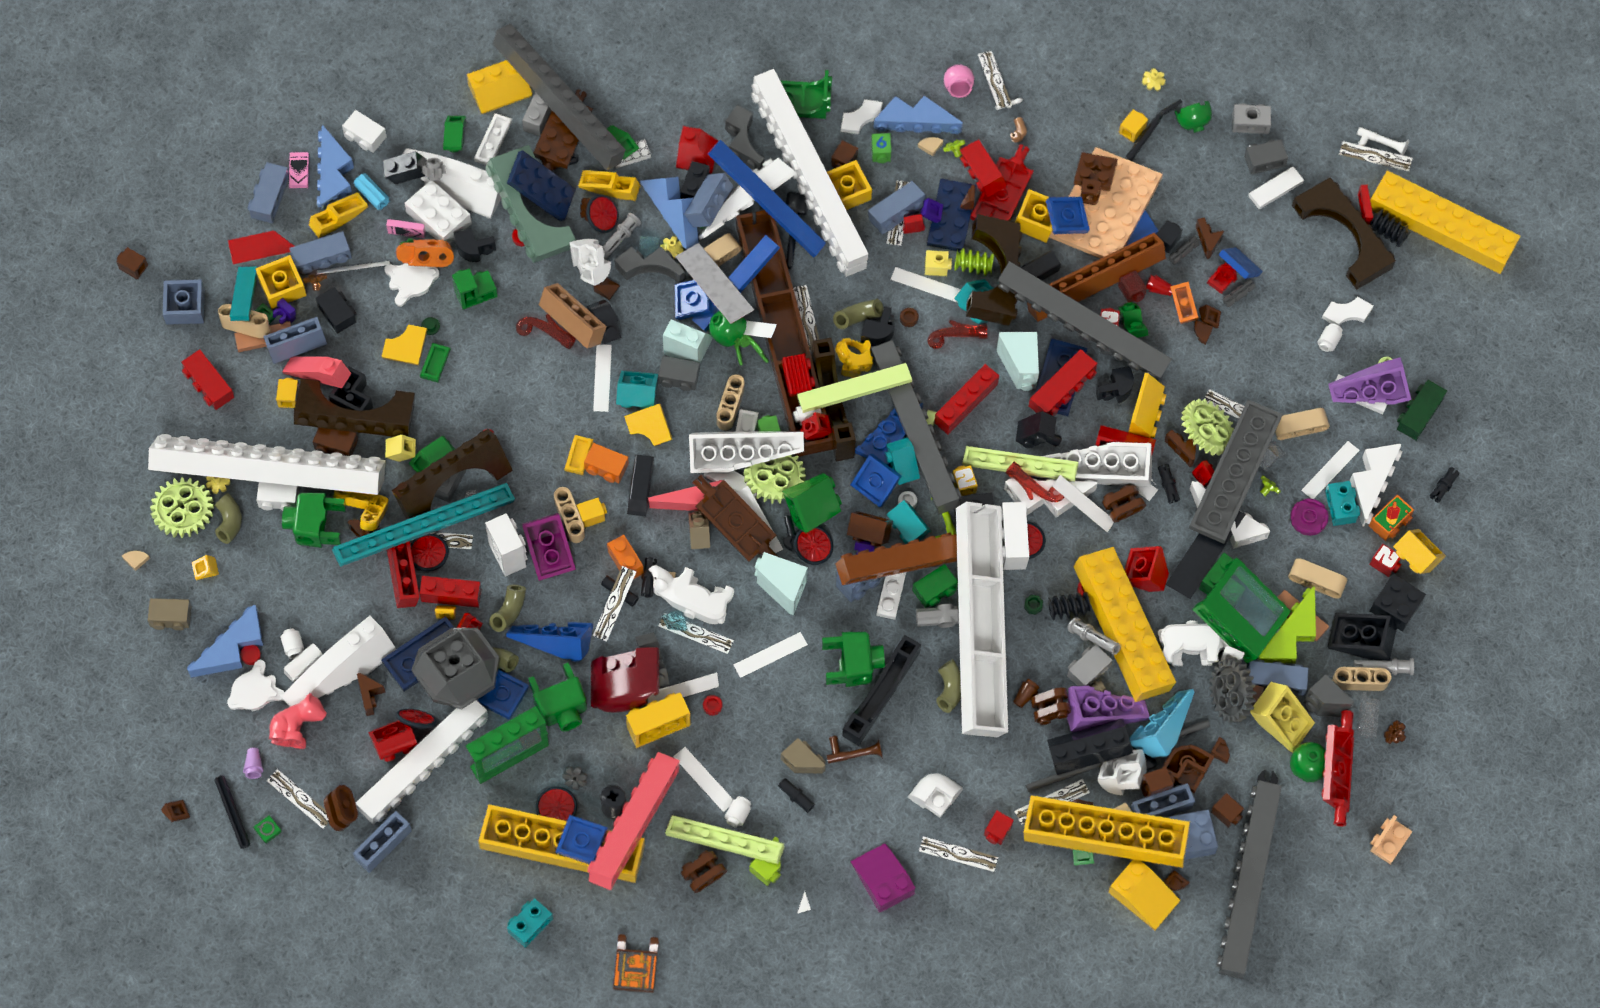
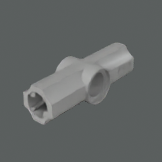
[916,604,959,628]

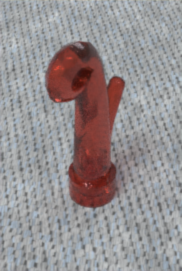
[516,314,576,349]
[927,320,988,349]
[1006,461,1064,502]

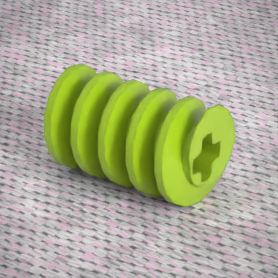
[954,248,994,276]

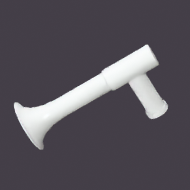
[1357,127,1409,156]

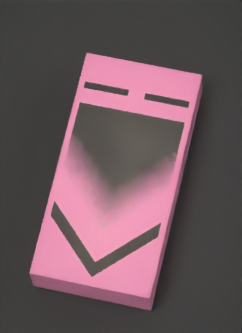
[289,152,309,188]
[386,219,426,238]

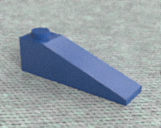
[506,622,593,662]

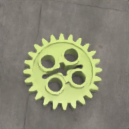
[1181,399,1234,456]
[743,455,806,504]
[150,477,214,538]

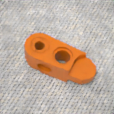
[396,239,454,267]

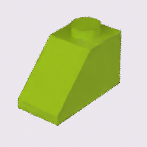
[749,836,781,886]

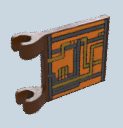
[613,934,659,993]

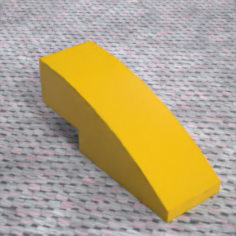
[578,170,640,201]
[309,192,368,238]

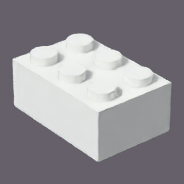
[405,180,472,244]
[1001,502,1029,570]
[485,513,528,577]

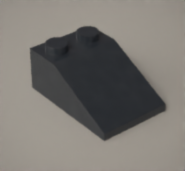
[1328,613,1397,661]

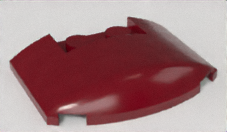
[591,647,659,713]

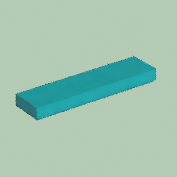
[230,267,257,321]

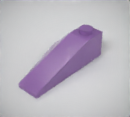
[1328,357,1411,404]
[1067,686,1150,732]

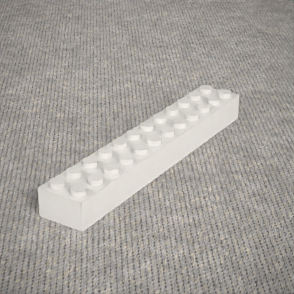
[751,69,868,277]
[148,434,385,495]
[956,502,1008,737]

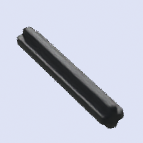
[214,775,250,849]

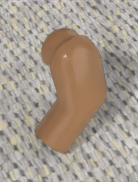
[1010,117,1027,142]

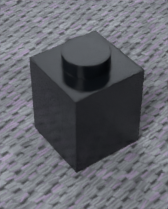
[1156,220,1183,254]

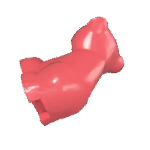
[269,693,327,749]

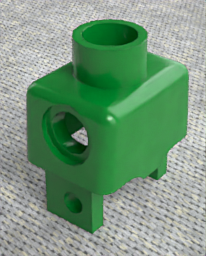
[282,493,346,548]
[822,632,885,687]
[528,662,587,732]

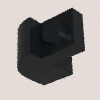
[453,228,496,262]
[587,300,622,344]
[861,306,895,346]
[1096,366,1134,403]

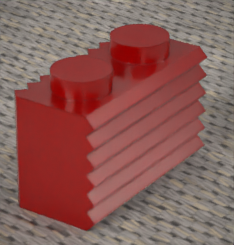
[781,353,815,397]

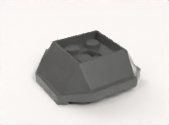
[412,628,500,709]

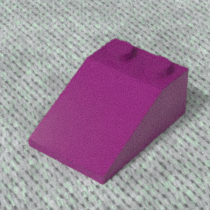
[522,513,576,581]
[850,843,915,913]

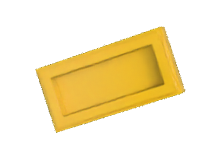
[564,435,593,475]

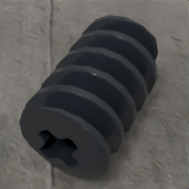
[1370,208,1411,247]
[1048,592,1090,620]
[600,785,626,819]

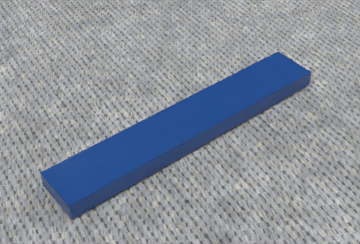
[692,235,780,332]

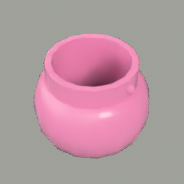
[944,65,974,98]

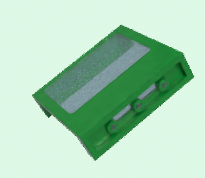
[1192,558,1291,663]
[465,706,549,784]

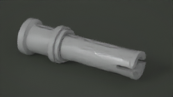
[602,213,641,260]
[1068,617,1121,655]
[1354,658,1414,675]

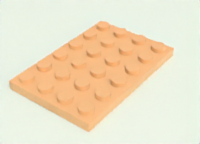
[1049,147,1163,259]

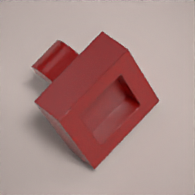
[1192,460,1214,487]
[457,613,483,630]

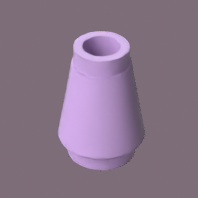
[243,748,263,779]

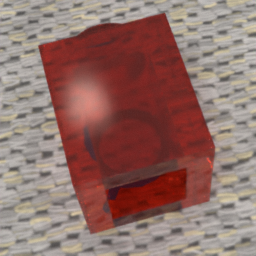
[1118,270,1147,302]

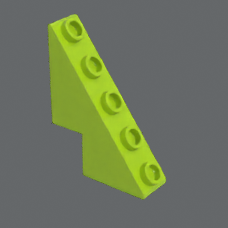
[1258,587,1316,664]

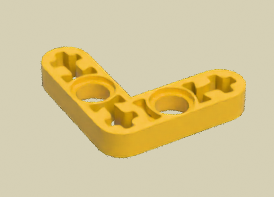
[334,490,388,531]

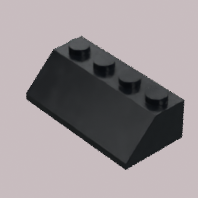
[1047,718,1133,775]

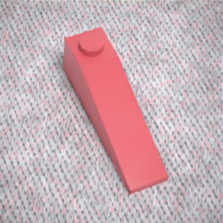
[282,357,351,388]
[648,480,722,511]

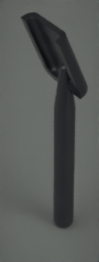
[1125,99,1183,161]
[786,192,808,269]

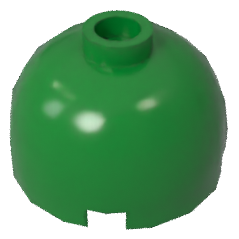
[1174,101,1212,133]
[709,311,747,347]
[1290,742,1326,782]

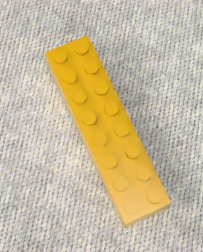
[1370,170,1520,274]
[1073,547,1176,702]
[1024,795,1190,868]
[478,804,645,883]

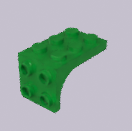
[780,70,832,119]

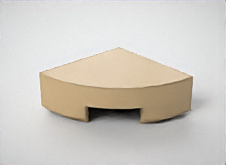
[918,137,943,156]
[122,551,150,571]

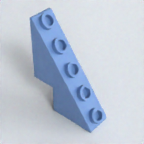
[874,96,963,134]
[317,126,354,211]
[641,177,699,249]
[187,605,263,677]

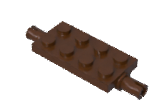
[533,89,593,171]
[692,474,780,562]

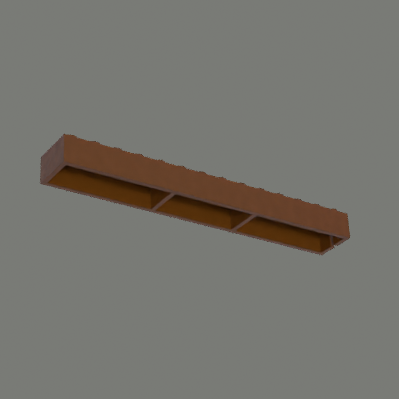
[736,210,833,457]

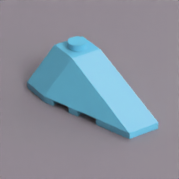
[1129,689,1194,758]

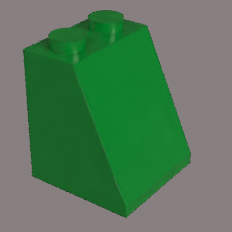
[782,473,842,533]

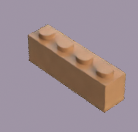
[539,283,607,349]

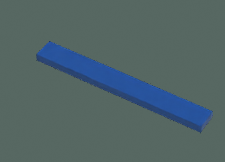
[708,140,826,257]

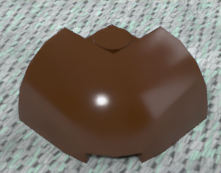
[1162,744,1215,793]

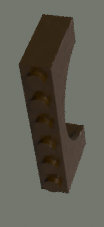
[1292,177,1395,290]
[966,214,1022,326]
[812,338,856,462]
[294,378,415,437]
[392,429,513,519]

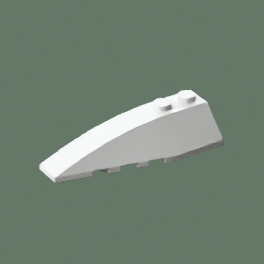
[403,148,501,219]
[698,158,796,240]
[689,431,804,473]
[1034,442,1152,487]
[281,616,396,707]

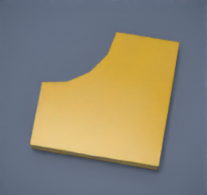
[382,324,427,365]
[624,404,673,446]

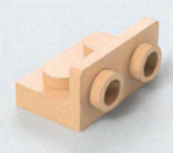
[1370,815,1412,864]

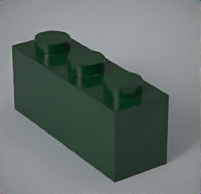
[1397,380,1447,441]

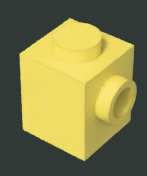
[925,250,952,276]
[385,435,416,462]

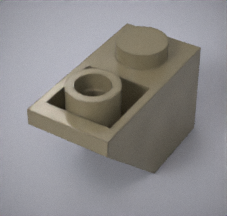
[688,511,710,549]
[781,738,826,773]

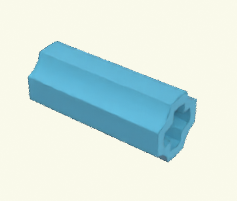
[354,173,390,210]

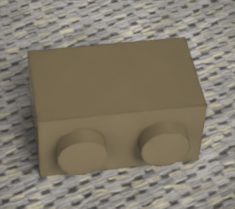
[148,598,192,630]

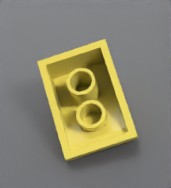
[1250,682,1315,753]

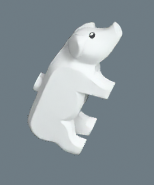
[648,565,734,624]
[1158,621,1229,666]

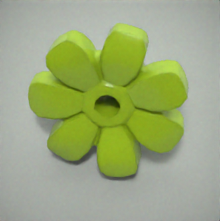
[943,139,966,158]
[1260,475,1281,496]

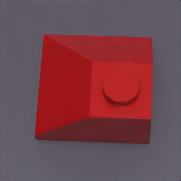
[676,126,718,174]
[1124,546,1169,592]

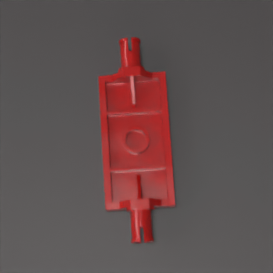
[970,145,1034,221]
[1322,710,1354,827]

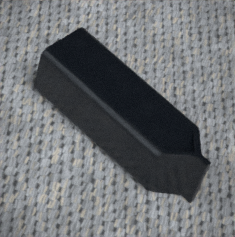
[1020,251,1061,280]
[627,455,654,517]

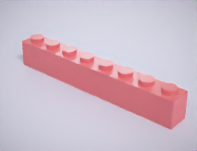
[587,752,680,890]

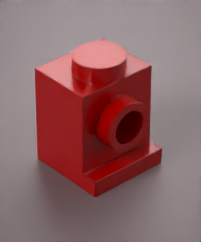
[800,412,832,441]

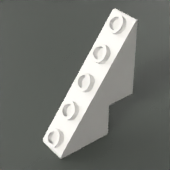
[1350,444,1403,527]
[1004,478,1098,517]
[1190,481,1270,549]

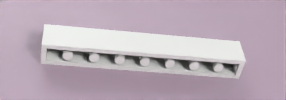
[355,701,488,825]

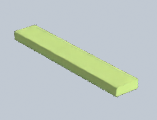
[797,363,912,413]
[962,446,1079,482]
[665,815,785,864]

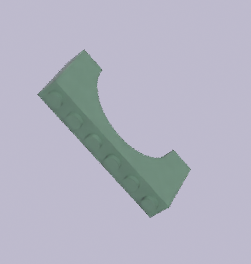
[486,145,576,263]

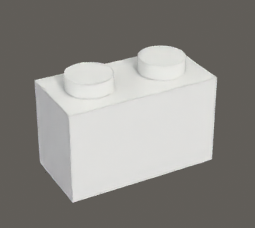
[342,110,386,153]
[256,482,300,511]

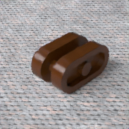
[1102,484,1147,523]
[1030,688,1071,725]
[324,785,358,831]
[681,850,727,893]

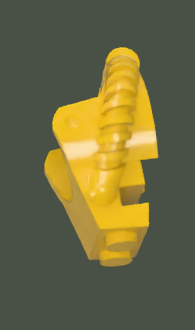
[835,338,873,373]

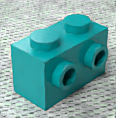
[885,437,920,485]
[1325,481,1360,526]
[886,500,931,544]
[507,898,553,948]

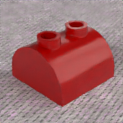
[368,720,417,762]

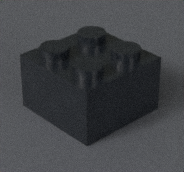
[1369,574,1426,632]

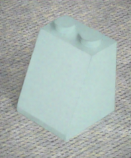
[663,320,713,363]
[997,332,1039,391]
[755,552,808,615]

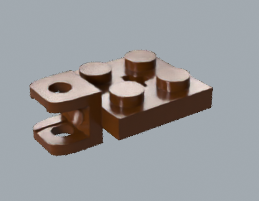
[1074,152,1118,205]

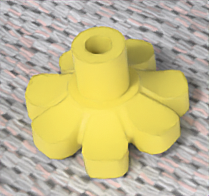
[1142,69,1165,91]
[660,236,684,259]
[206,476,230,494]

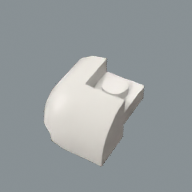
[570,239,611,286]
[1097,749,1147,795]
[908,773,963,818]

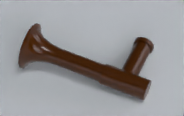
[827,736,883,764]

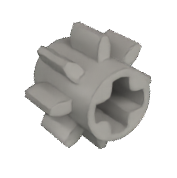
[422,158,446,181]

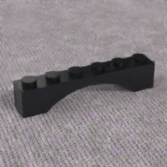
[842,635,921,746]

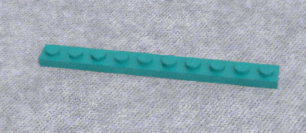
[332,483,515,567]

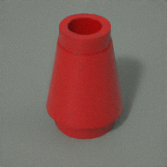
[1145,275,1173,296]

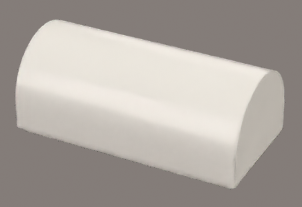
[284,644,323,682]

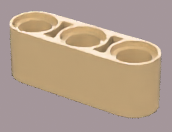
[703,233,742,267]
[218,304,271,338]
[717,374,745,431]
[1275,408,1330,440]
[554,487,585,543]
[1288,558,1347,599]
[1332,667,1391,691]

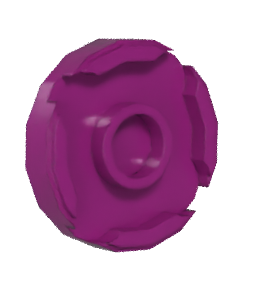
[1290,498,1329,536]

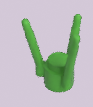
[734,335,769,366]

